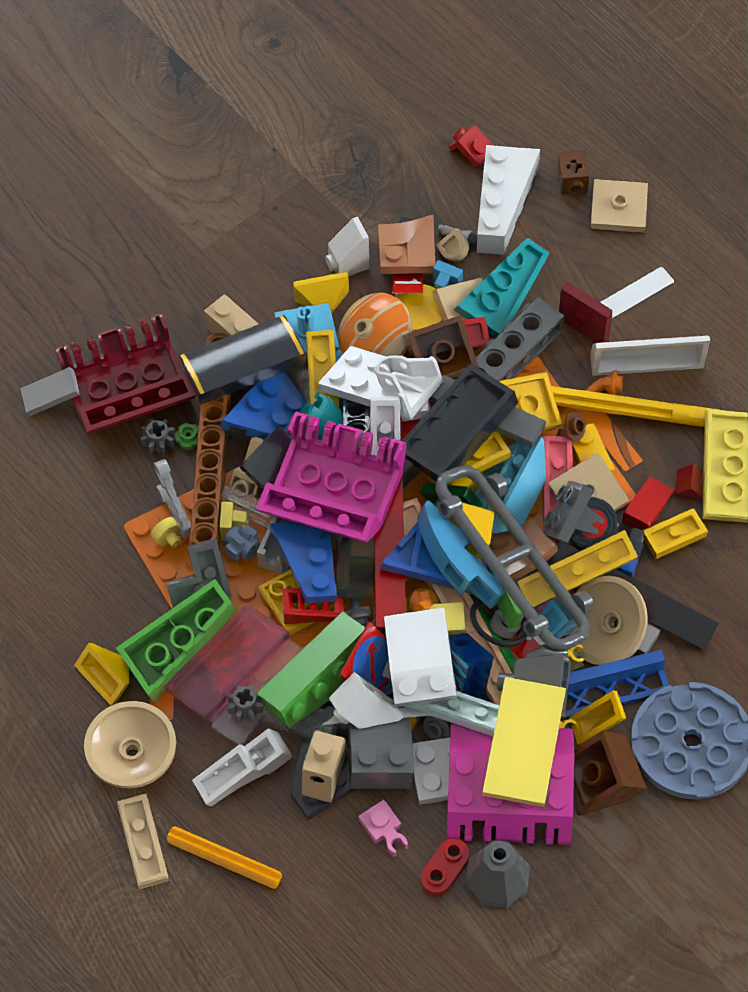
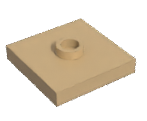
[591,179,648,233]
[548,453,630,511]

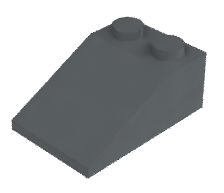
[347,706,414,789]

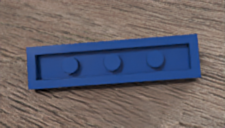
[560,650,669,721]

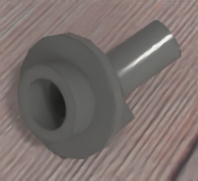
[344,592,374,627]
[423,716,451,740]

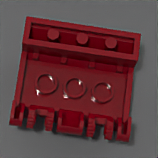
[55,313,196,434]

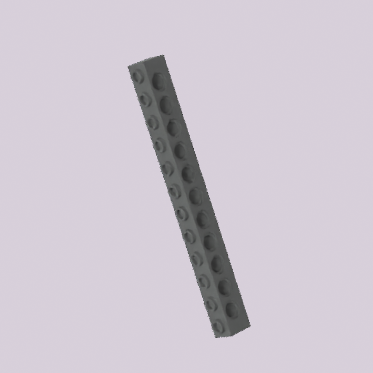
[330,297,564,553]

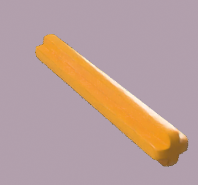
[167,826,282,889]

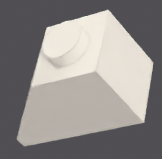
[325,217,369,276]
[329,672,404,729]

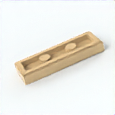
[117,794,169,889]

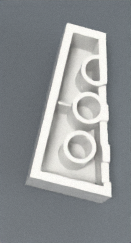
[477,145,540,255]

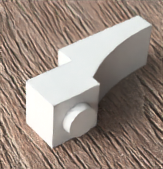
[192,728,293,807]

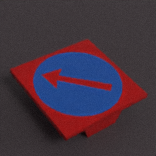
[340,622,389,691]

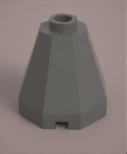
[465,840,531,909]

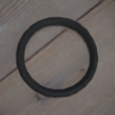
[470,599,527,647]

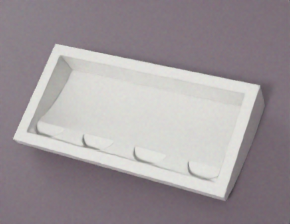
[590,335,710,376]

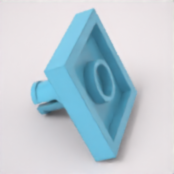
[274,303,339,359]

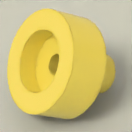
[151,517,181,548]

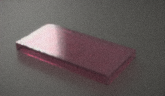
[165,603,290,721]

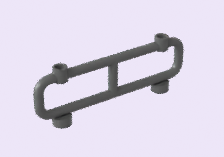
[435,465,594,651]

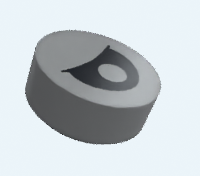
[490,609,521,639]

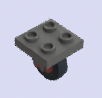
[543,480,618,549]

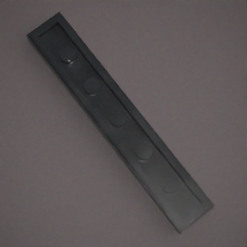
[548,541,719,650]

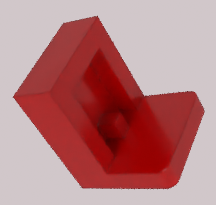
[448,125,494,167]

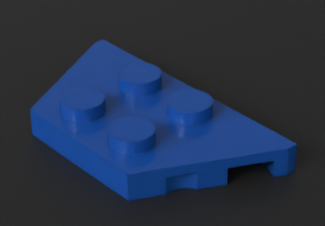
[220,372,307,439]
[380,522,486,595]

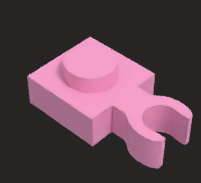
[358,800,408,857]

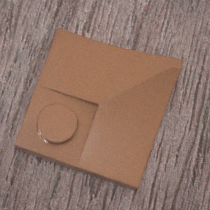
[378,215,435,274]
[489,519,558,581]

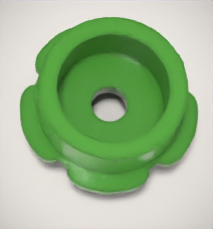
[174,423,199,450]

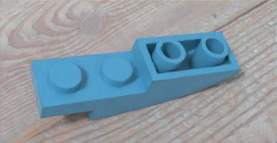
[417,500,506,609]

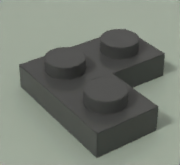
[166,539,231,608]

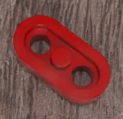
[421,838,469,897]

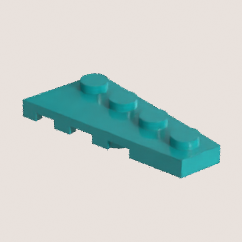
[453,238,549,338]

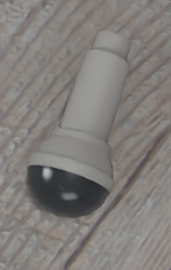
[437,225,477,249]

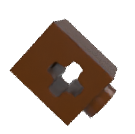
[557,150,589,194]

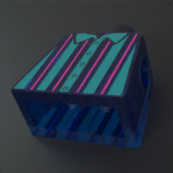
[448,633,494,699]

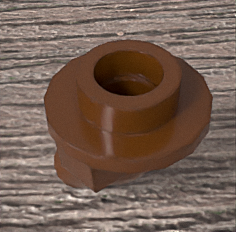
[556,412,586,441]

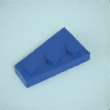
[270,522,337,603]

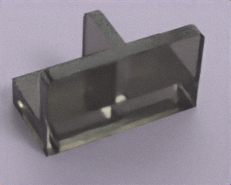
[336,542,375,599]

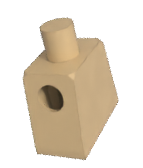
[302,731,348,803]

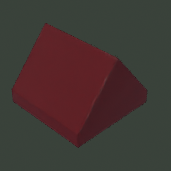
[675,463,703,500]

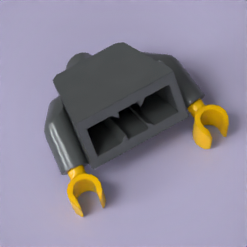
[497,644,584,728]

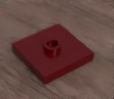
[559,282,613,343]

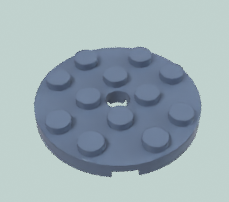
[631,682,748,799]

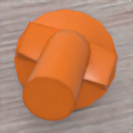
[585,370,623,395]
[409,588,437,612]

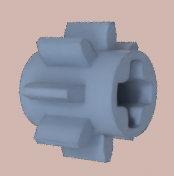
[224,524,260,562]

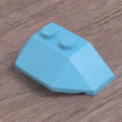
[475,437,546,534]

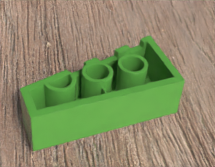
[116,579,237,703]
[257,612,365,728]

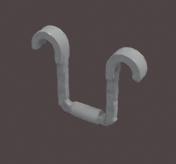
[153,459,191,540]

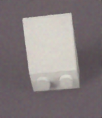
[384,608,457,707]

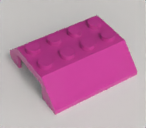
[256,412,406,543]
[447,724,574,845]

